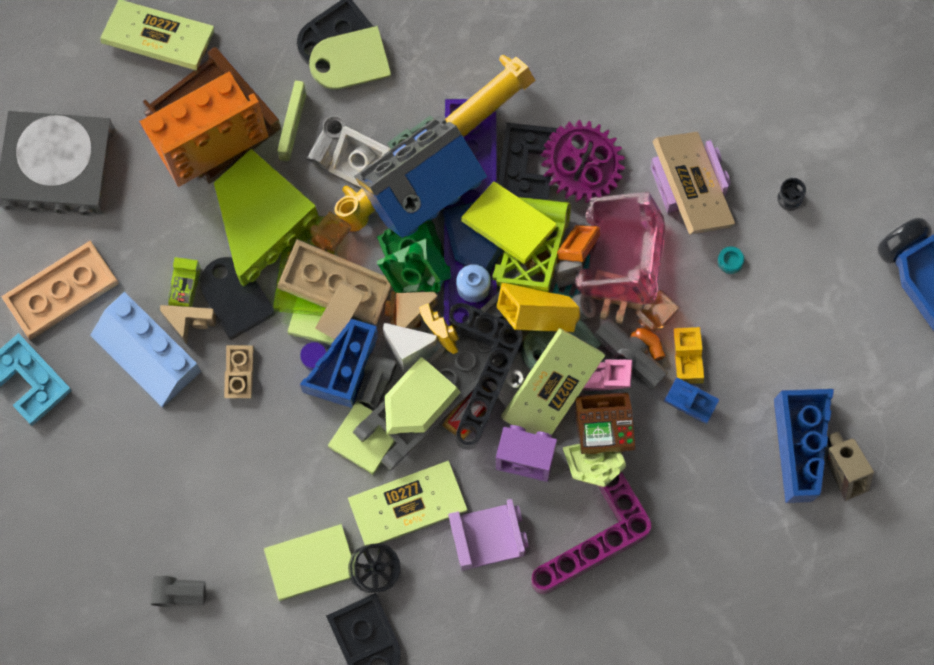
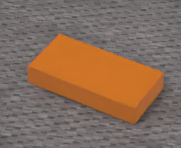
[557,225,600,262]

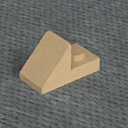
[160,305,216,344]

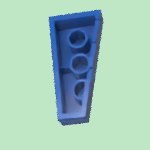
[774,389,834,503]

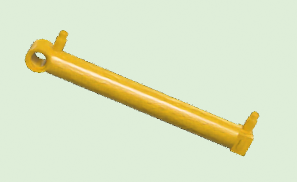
[335,55,536,232]

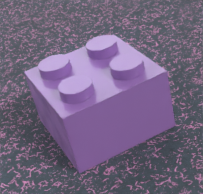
[496,425,557,482]

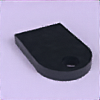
[297,0,374,69]
[200,257,276,341]
[326,593,401,665]

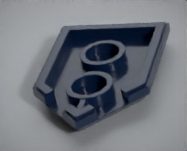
[442,202,504,274]

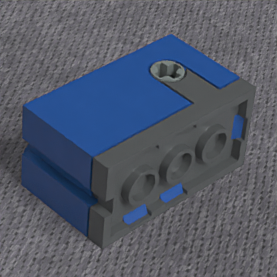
[354,116,487,238]

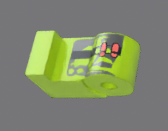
[168,257,201,307]

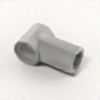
[307,115,346,169]

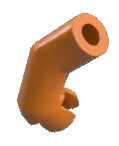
[631,328,666,361]

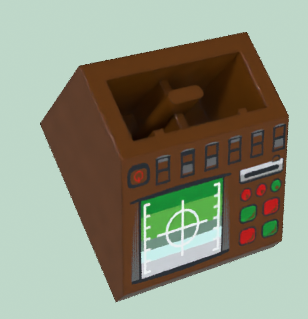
[575,392,635,454]

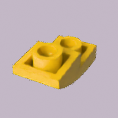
[419,303,459,354]

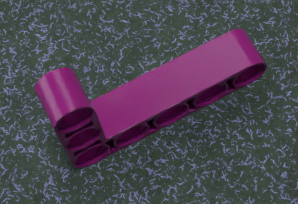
[531,472,651,594]

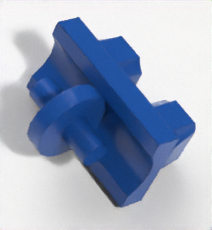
[664,377,720,424]

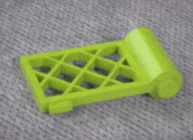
[492,197,571,292]

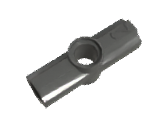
[594,319,668,390]

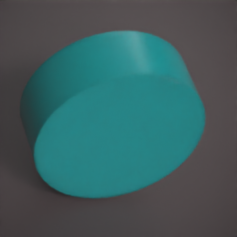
[717,246,744,274]

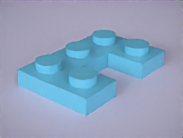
[0,333,72,426]

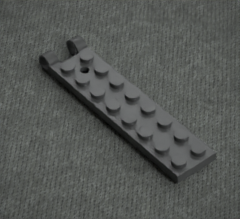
[353,273,534,471]

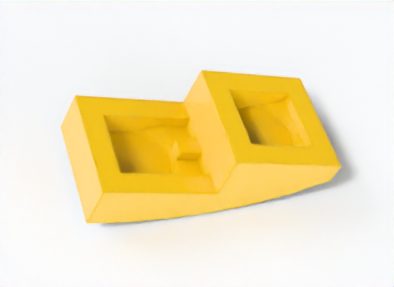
[673,327,704,384]

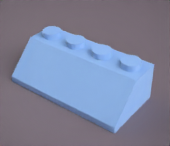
[90,292,201,408]

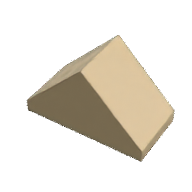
[396,292,438,329]

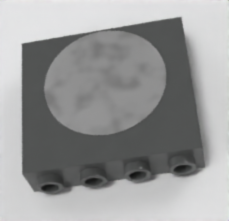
[0,111,114,216]

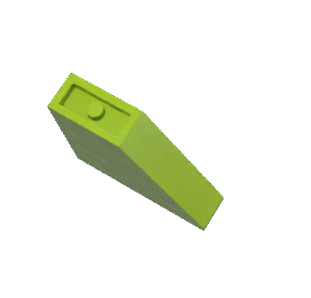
[214,149,319,287]

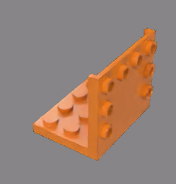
[139,71,269,187]

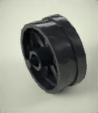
[348,543,401,593]

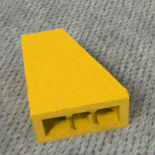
[497,283,580,332]

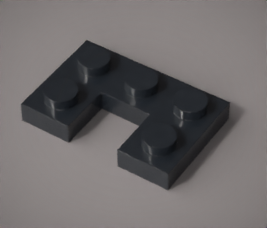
[498,122,557,200]

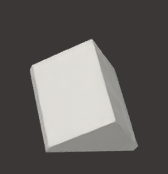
[328,126,391,187]
[383,323,438,373]

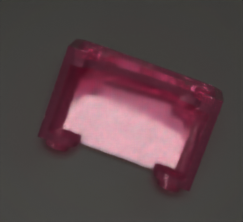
[575,191,665,304]

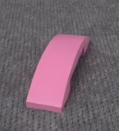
[536,358,633,391]

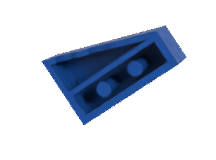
[300,319,379,408]

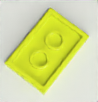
[462,182,557,264]

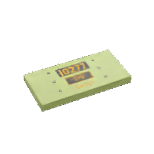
[100,0,214,70]
[501,328,605,435]
[348,461,468,545]

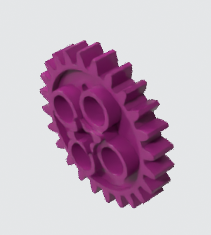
[541,120,625,203]

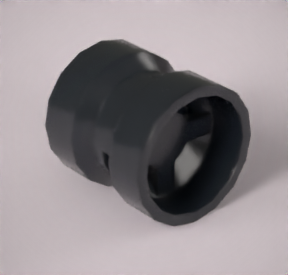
[777,178,806,211]

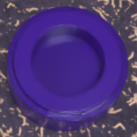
[300,342,326,370]

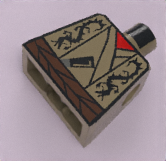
[826,432,874,501]

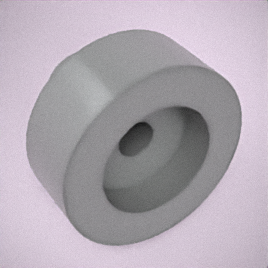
[572,293,596,321]

